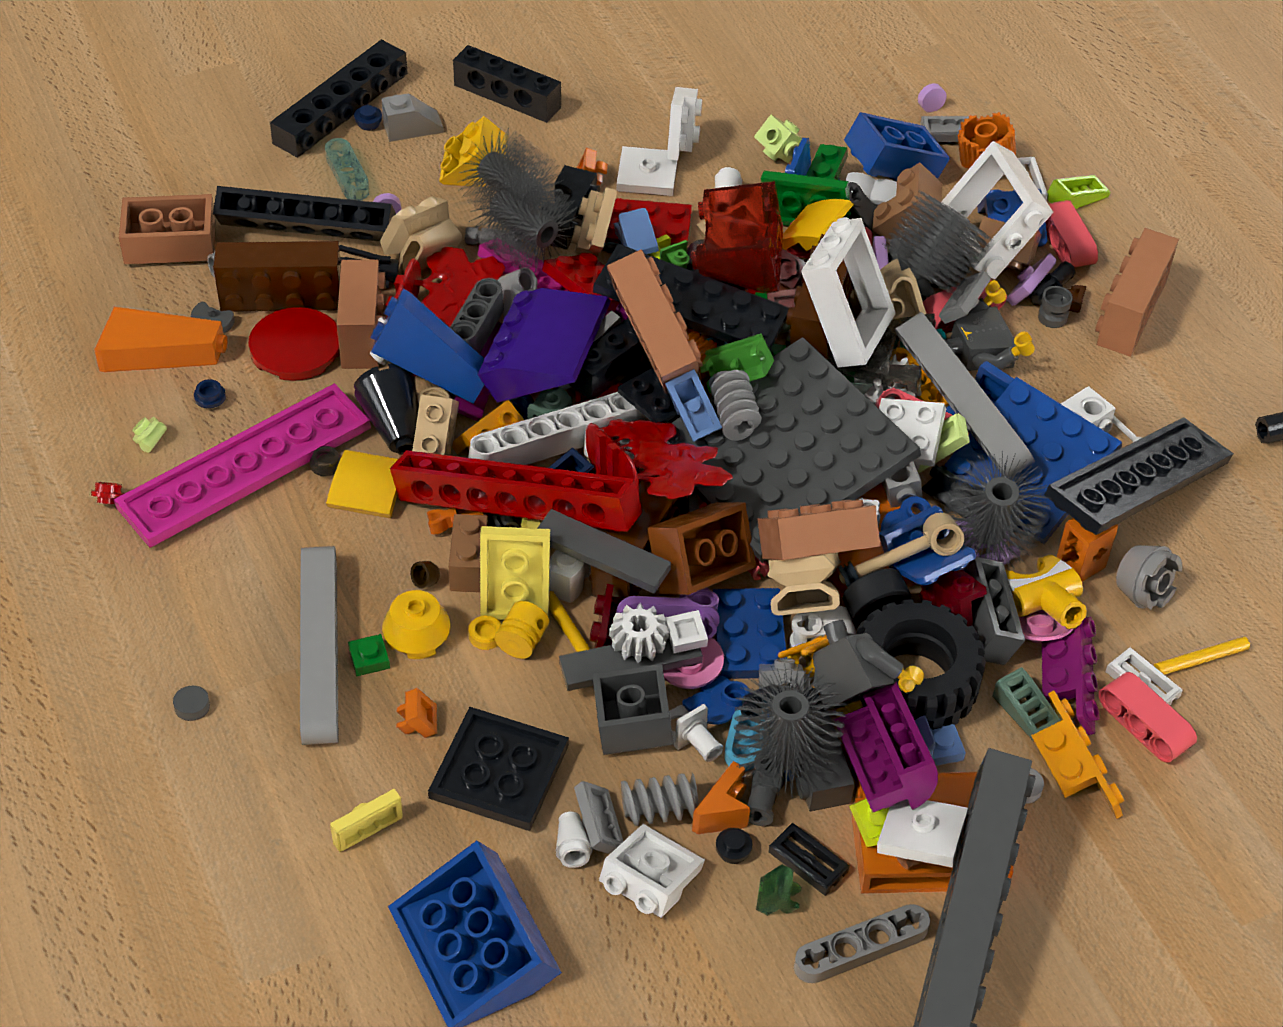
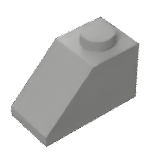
[381,93,444,142]

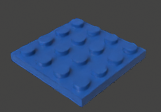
[944,377,1122,545]

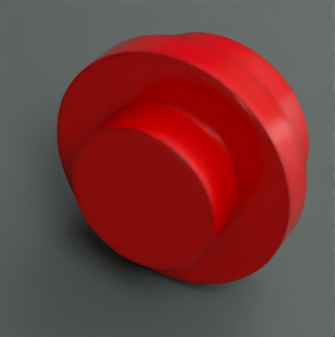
[91,482,125,504]

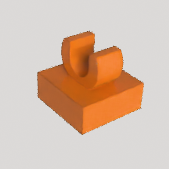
[576,148,608,185]
[396,688,437,738]

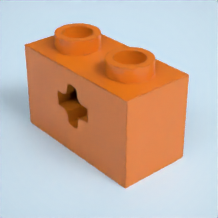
[1056,518,1118,582]

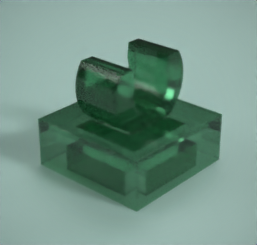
[756,864,802,916]

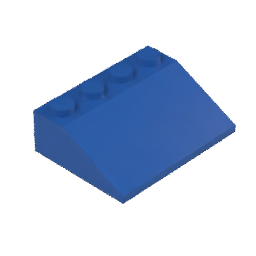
[388,840,562,1027]

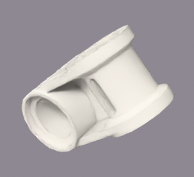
[789,606,856,648]

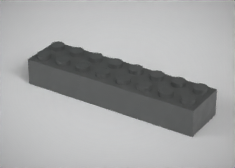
[913,748,1036,1027]

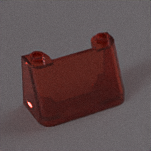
[691,181,783,294]

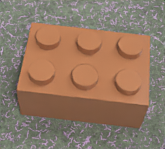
[119,194,216,264]
[337,260,387,369]
[757,499,880,560]

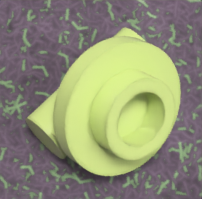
[132,417,167,453]

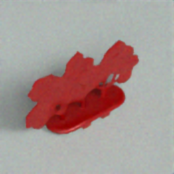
[385,246,505,376]
[585,419,733,499]

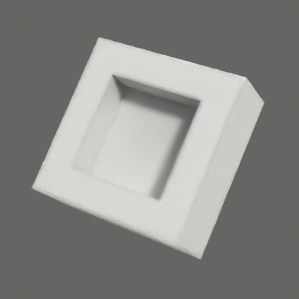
[665,610,708,653]

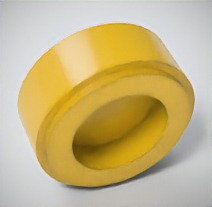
[468,615,502,650]

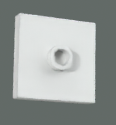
[616,146,678,196]
[877,799,968,868]

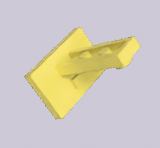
[480,518,551,620]

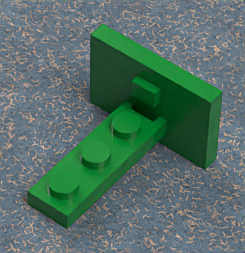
[761,144,851,226]

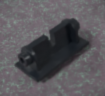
[922,465,979,518]

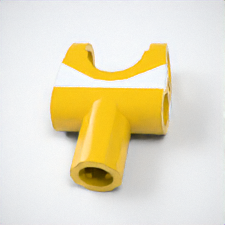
[1005,554,1087,629]

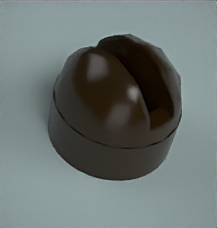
[410,561,440,588]

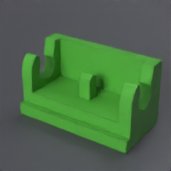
[700,333,775,393]

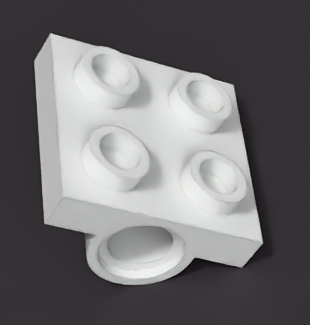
[879,398,946,470]

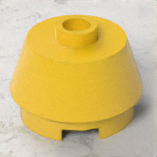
[382,590,451,659]

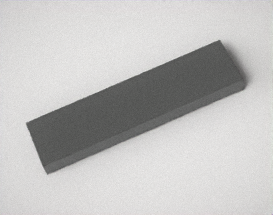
[537,509,671,594]
[559,638,703,691]

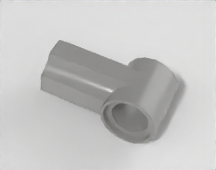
[498,267,538,322]

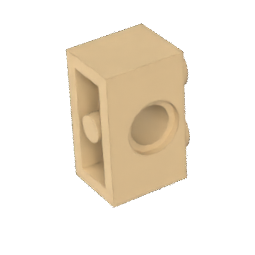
[412,394,459,456]

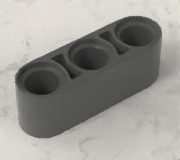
[450,278,504,354]

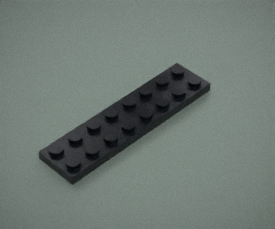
[1044,417,1234,535]

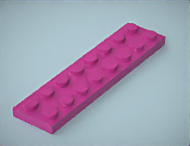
[114,383,371,548]

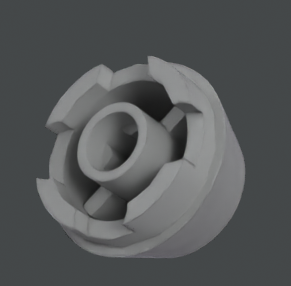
[1116,545,1182,610]

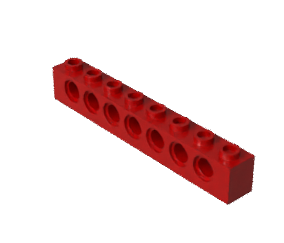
[390,450,642,532]

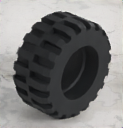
[856,599,986,730]

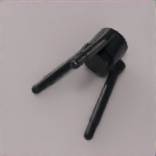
[339,245,399,289]

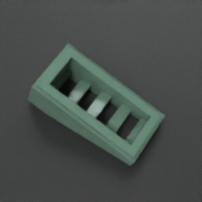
[992,667,1061,740]

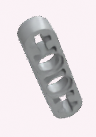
[794,904,930,983]

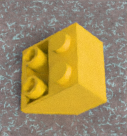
[439,116,509,187]

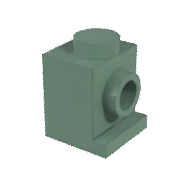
[527,387,572,419]

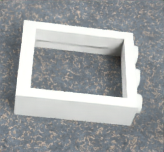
[941,141,1053,279]
[801,217,896,367]

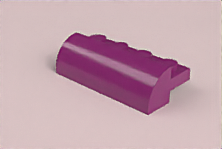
[834,682,938,813]

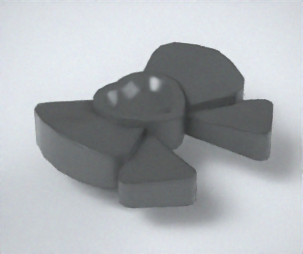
[191,301,235,333]

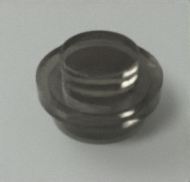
[310,446,341,477]

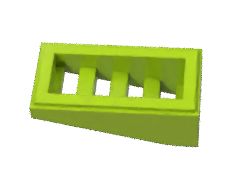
[1047,175,1111,209]

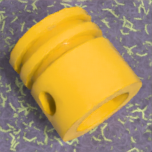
[495,601,549,659]

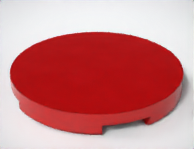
[248,307,340,381]

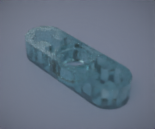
[325,138,369,201]

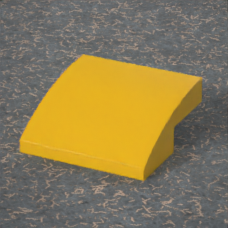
[775,199,854,251]
[326,450,398,519]

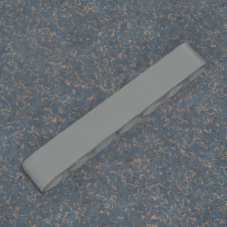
[895,312,1035,479]
[300,546,339,745]

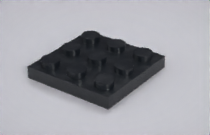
[428,707,569,831]

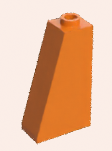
[94,306,228,372]

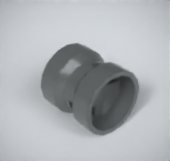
[1038,286,1073,328]

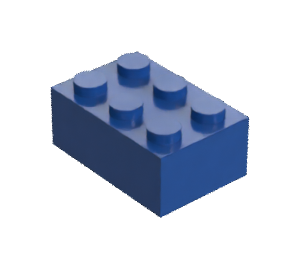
[844,112,950,181]

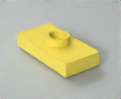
[330,789,403,852]

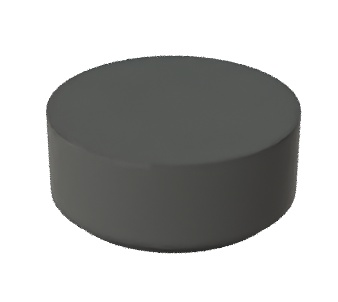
[173,685,210,721]

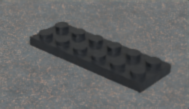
[593,244,789,350]

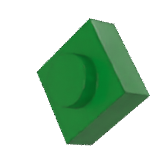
[348,634,390,677]

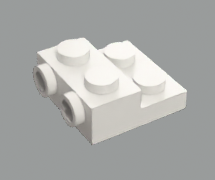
[667,87,702,160]
[599,824,705,918]

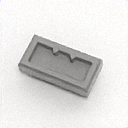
[920,116,969,143]
[939,271,991,324]
[574,781,624,854]

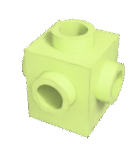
[754,115,802,163]

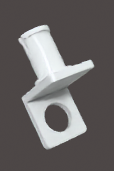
[669,704,723,762]

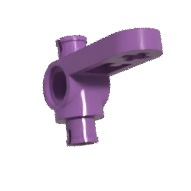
[616,587,719,639]

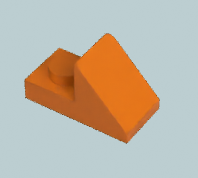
[692,761,750,834]

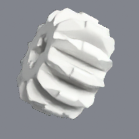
[609,602,669,664]

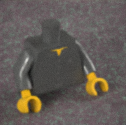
[944,280,1035,371]
[813,620,925,717]

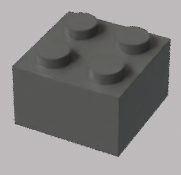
[592,664,674,755]

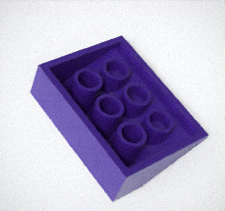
[477,288,611,403]

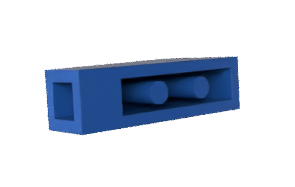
[370,289,484,403]

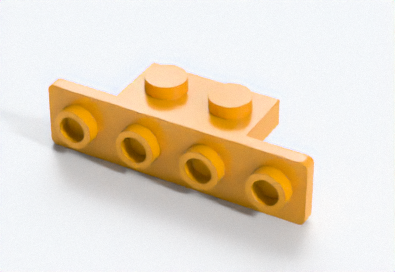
[1031,690,1124,819]

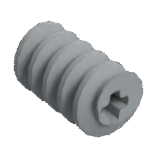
[709,370,762,441]
[621,773,698,826]

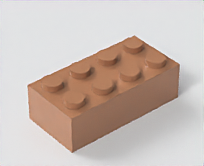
[1095,228,1179,357]
[607,249,703,395]

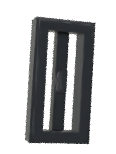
[768,823,849,896]

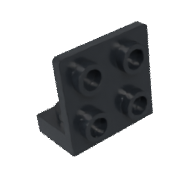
[618,368,680,423]

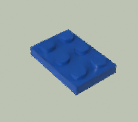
[713,588,787,679]

